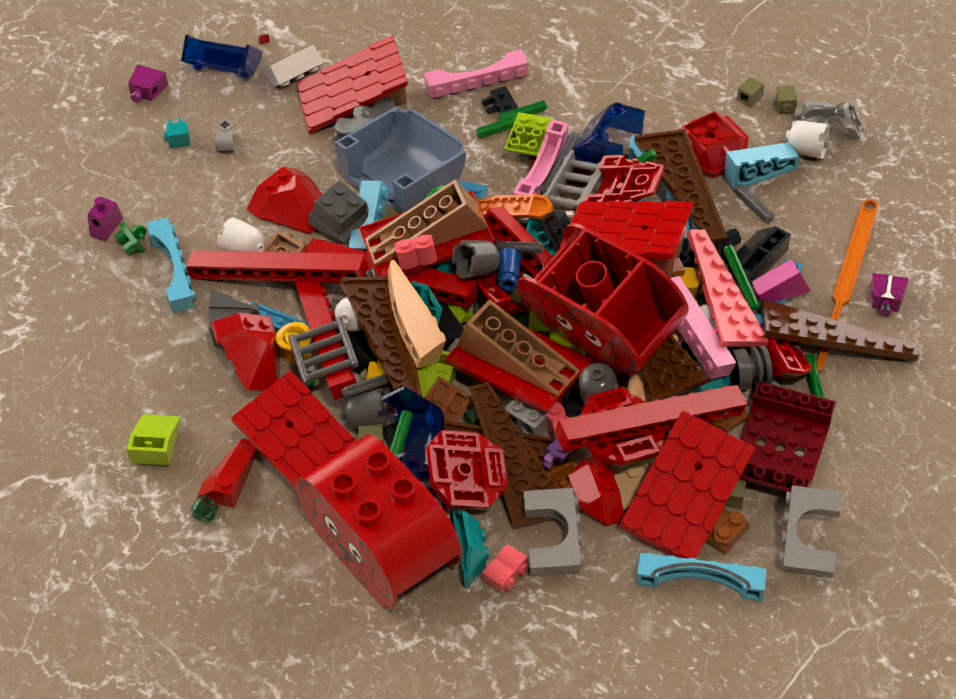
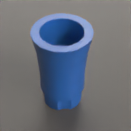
[498,248,522,291]

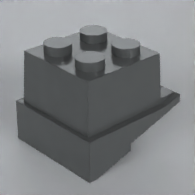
[308,180,368,243]
[208,291,260,349]

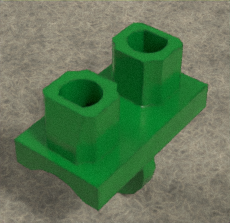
[115,222,147,255]

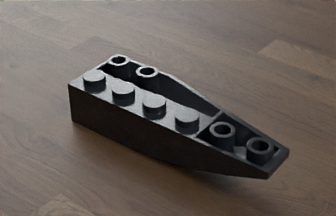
[728,226,791,295]

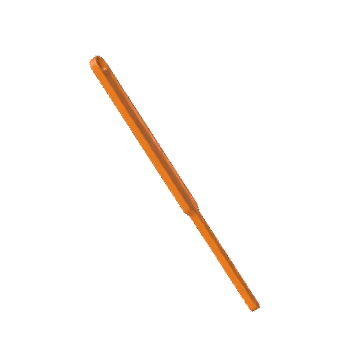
[817,199,879,373]

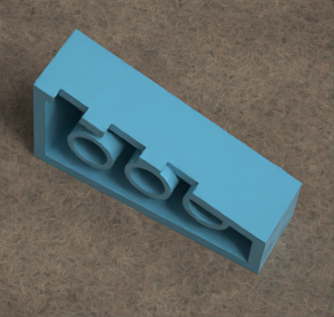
[724,142,799,191]

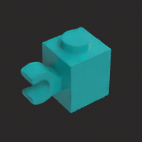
[163,117,191,148]

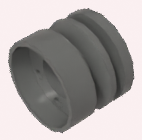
[729,345,772,390]

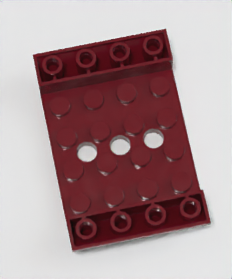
[740,381,836,492]

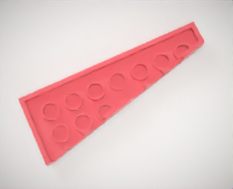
[687,229,769,347]

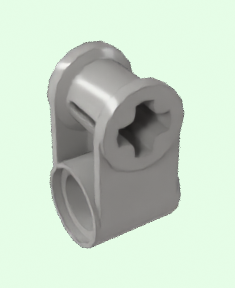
[215,119,235,152]

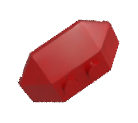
[761,323,812,378]
[568,457,625,527]

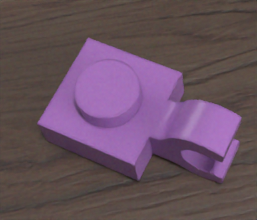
[542,438,574,469]

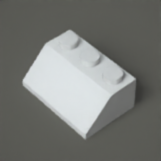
[261,45,322,87]

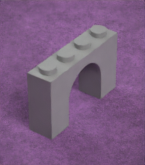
[779,486,842,578]
[524,488,584,576]

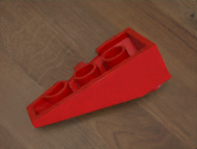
[196,439,258,508]

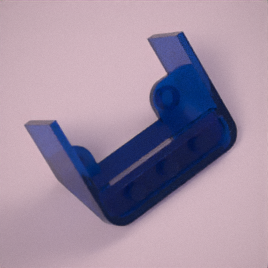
[181,34,263,78]
[573,102,645,164]
[381,386,444,478]

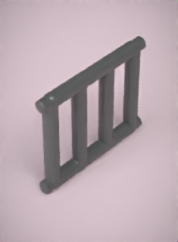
[289,317,359,385]

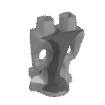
[792,100,864,139]

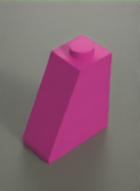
[752,259,811,302]

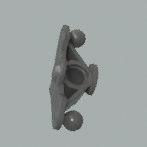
[333,98,395,141]

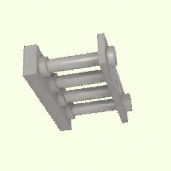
[543,150,604,210]

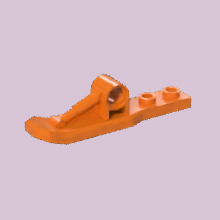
[477,194,554,220]

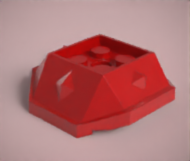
[677,111,749,178]
[581,387,665,466]
[426,430,508,510]

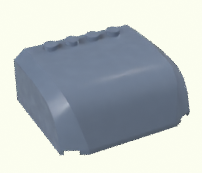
[335,106,466,214]

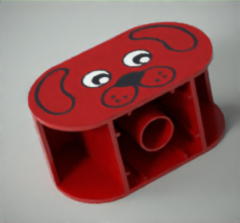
[517,223,689,375]
[296,434,462,609]

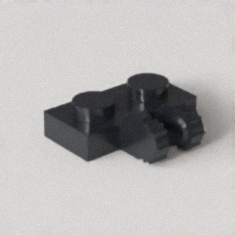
[481,86,518,114]

